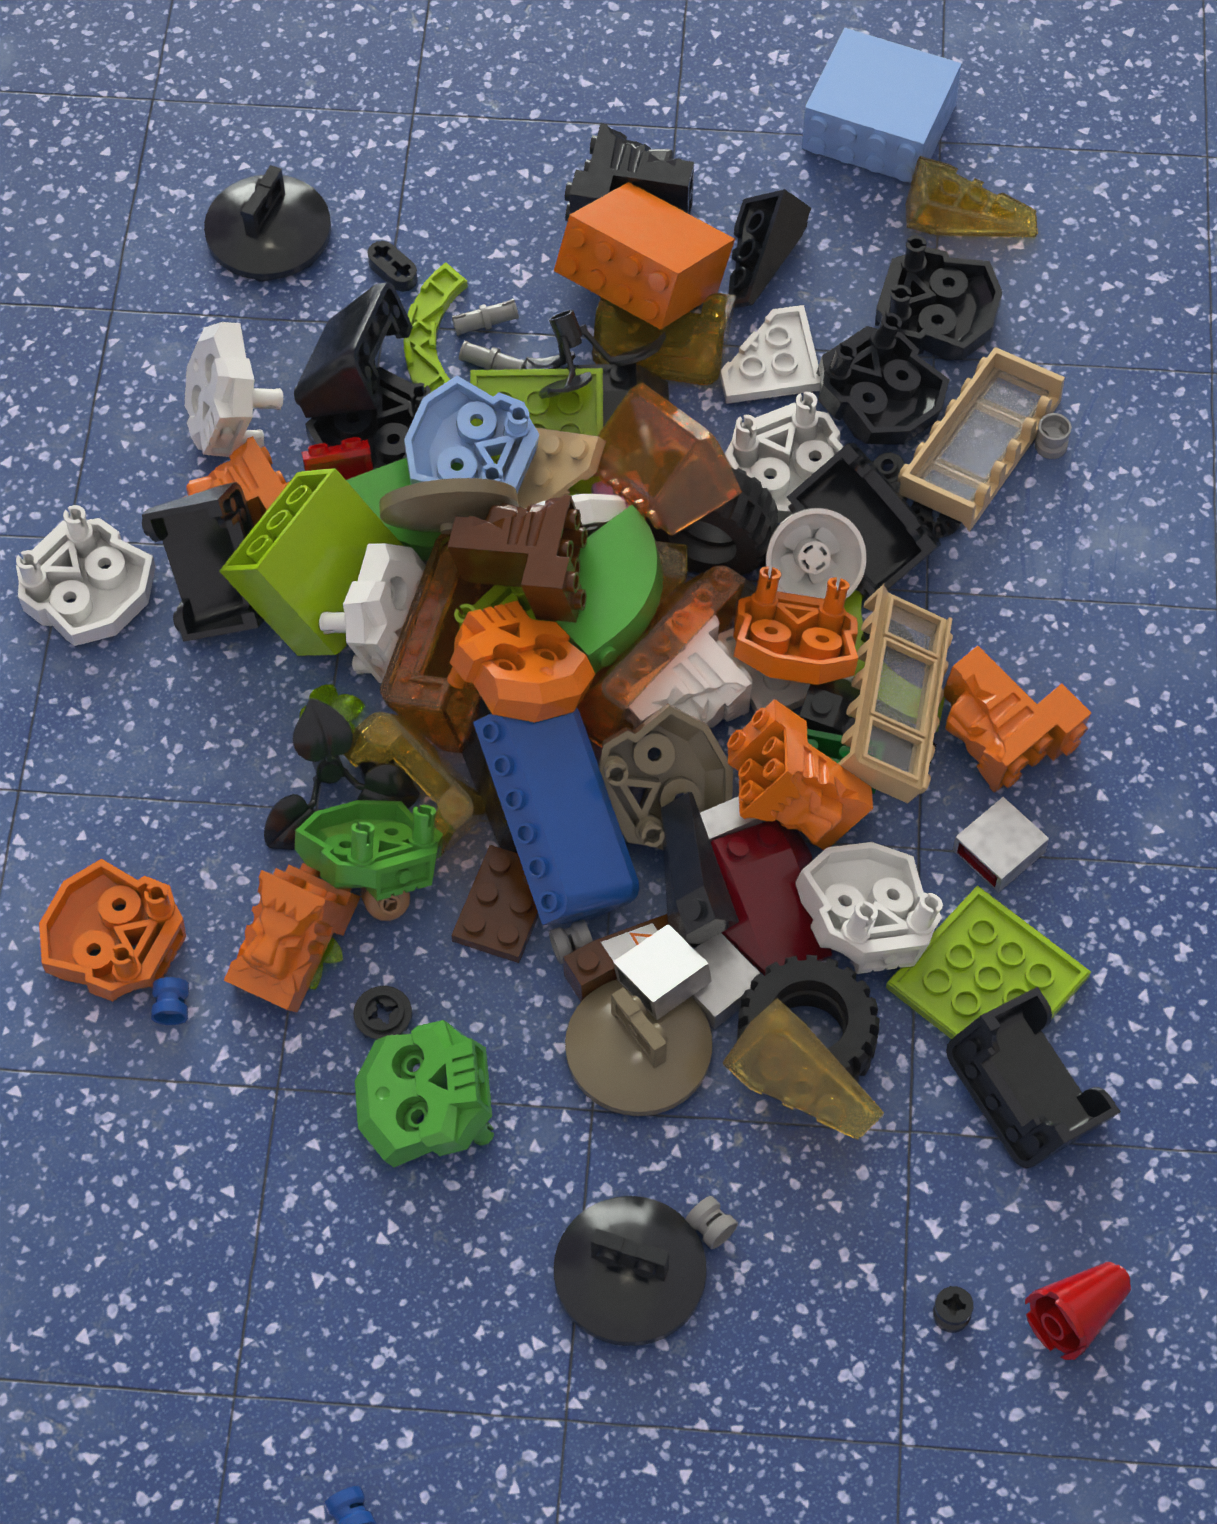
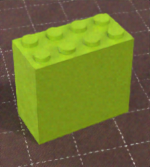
[219,468,403,656]

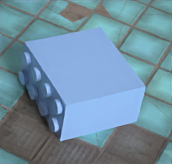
[802,28,962,185]

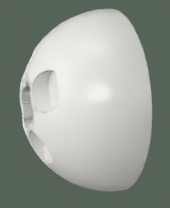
[765,508,867,599]

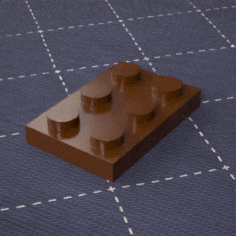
[451,845,539,963]

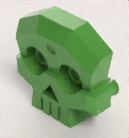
[295,800,443,901]
[355,1020,494,1167]

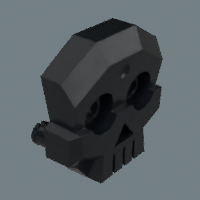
[875,235,1002,360]
[816,313,950,445]
[305,360,431,470]

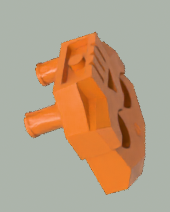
[733,566,858,685]
[447,600,595,722]
[39,859,186,1002]

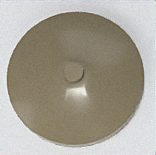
[379,478,518,534]

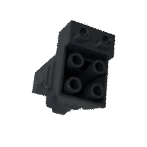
[565,123,694,221]

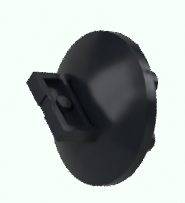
[204,165,331,282]
[554,1196,706,1346]

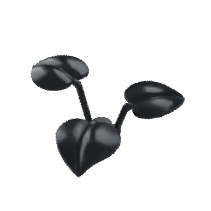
[525,310,666,399]
[264,698,420,850]

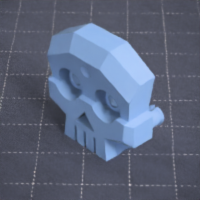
[404,376,539,494]

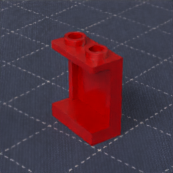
[301,437,373,480]

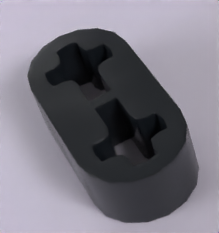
[367,241,418,292]

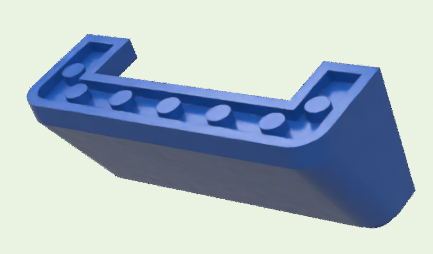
[473,708,639,925]

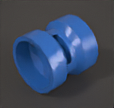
[151,977,189,1025]
[324,1486,376,1524]

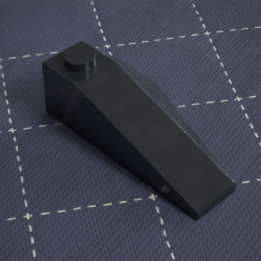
[727,189,811,309]
[799,679,937,771]
[661,792,739,948]

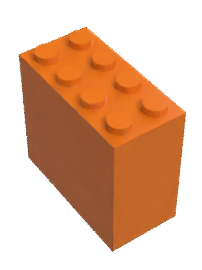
[554,182,735,330]

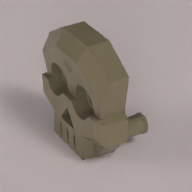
[598,703,733,850]

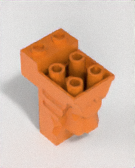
[182,436,289,526]
[944,645,1091,793]
[727,699,873,850]
[224,862,361,1012]

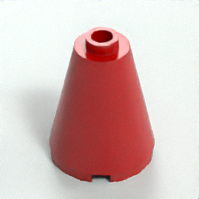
[1025,1262,1131,1360]

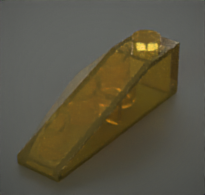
[905,156,1038,237]
[723,998,884,1140]

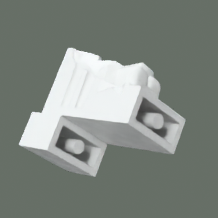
[620,601,752,731]

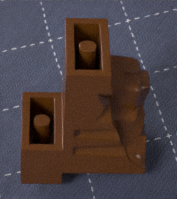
[447,494,588,623]

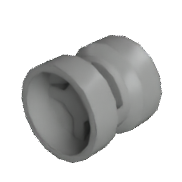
[1035,413,1072,459]
[549,919,593,964]
[685,1196,738,1249]

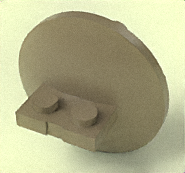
[565,979,712,1116]

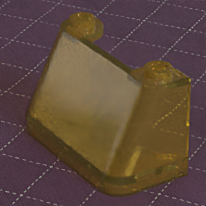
[592,293,736,385]
[344,712,485,856]

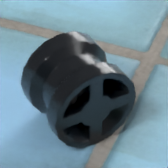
[933,1286,974,1333]

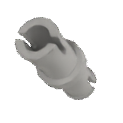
[452,299,519,336]
[459,341,527,370]

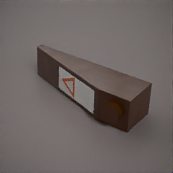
[563,914,669,1002]

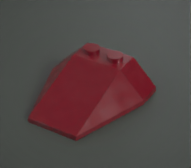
[711,820,832,976]

